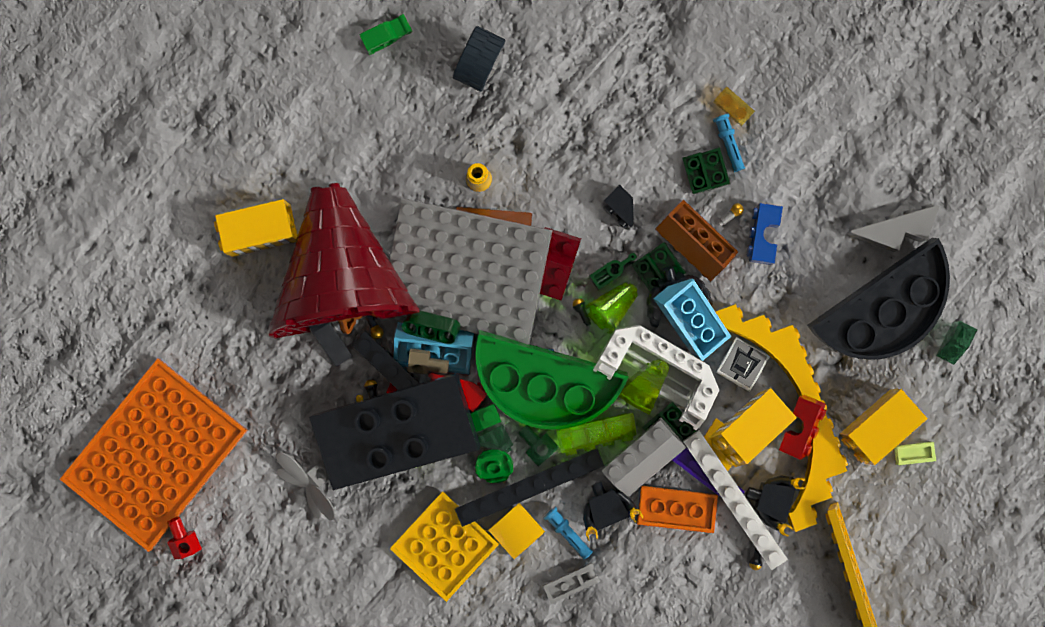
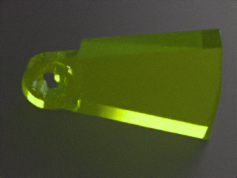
[619,360,669,415]

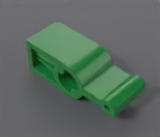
[359,14,413,55]

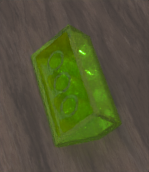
[556,412,637,456]

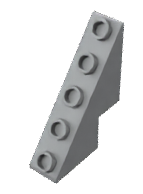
[846,203,940,252]

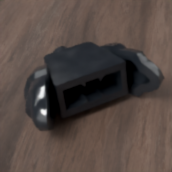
[646,266,713,328]

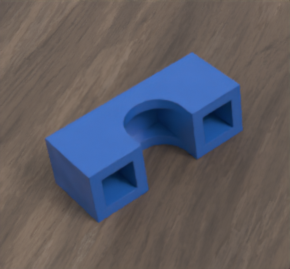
[746,203,783,265]

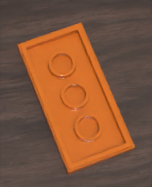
[637,486,718,533]

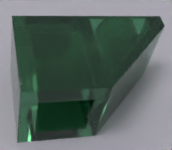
[936,321,978,365]

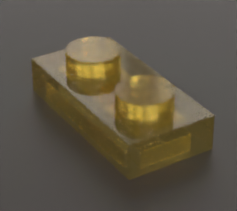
[713,86,755,127]

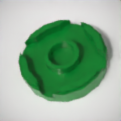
[475,450,513,483]

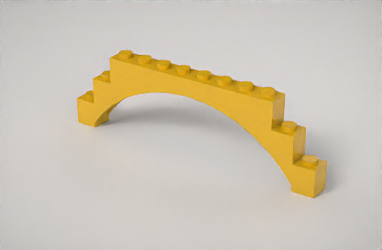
[716,304,848,532]

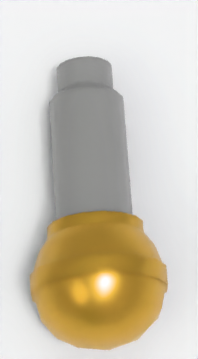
[718,203,744,226]

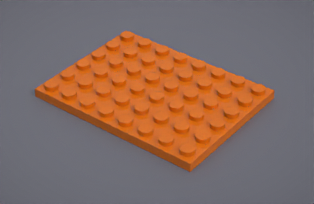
[60,358,248,552]

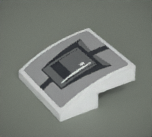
[716,337,770,392]

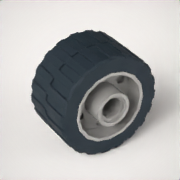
[453,26,506,92]

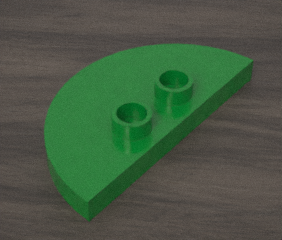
[476,330,629,430]

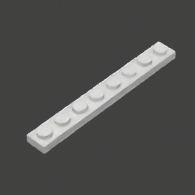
[683,430,788,570]

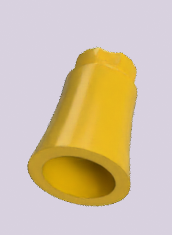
[466,163,492,192]

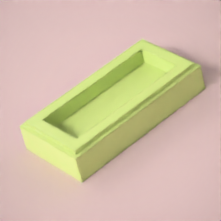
[894,442,936,465]

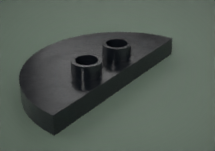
[807,237,950,360]

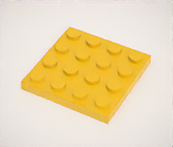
[390,491,499,602]

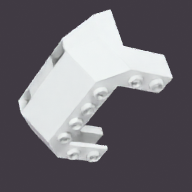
[593,325,719,430]

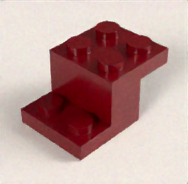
[540,227,582,301]

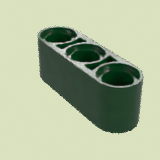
[401,310,461,344]

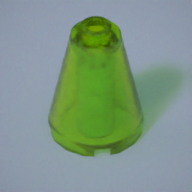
[585,282,638,334]

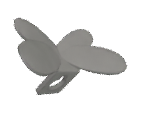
[276,452,335,520]

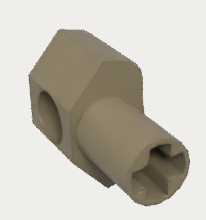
[408,349,449,375]

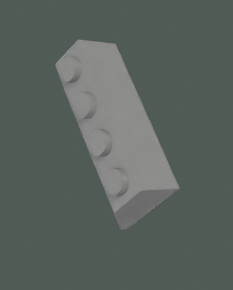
[601,418,687,496]

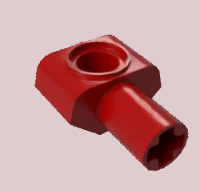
[167,517,202,560]

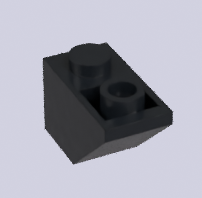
[602,184,634,230]

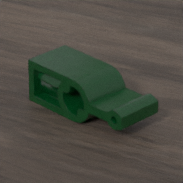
[589,253,637,291]

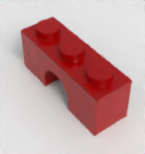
[779,395,826,460]

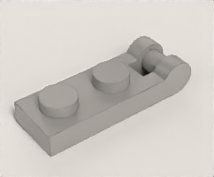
[543,563,600,604]

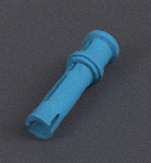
[713,114,745,172]
[543,507,593,560]

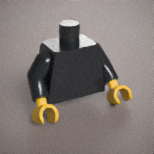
[746,475,806,537]
[583,481,643,541]

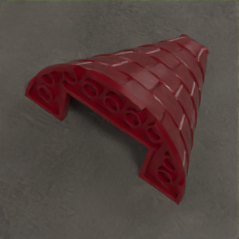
[268,183,419,339]

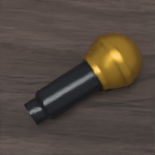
[365,315,384,339]

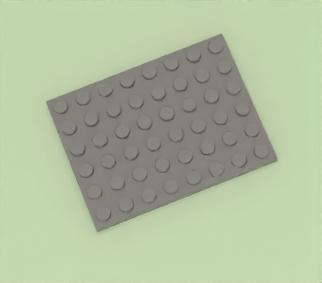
[390,198,552,344]

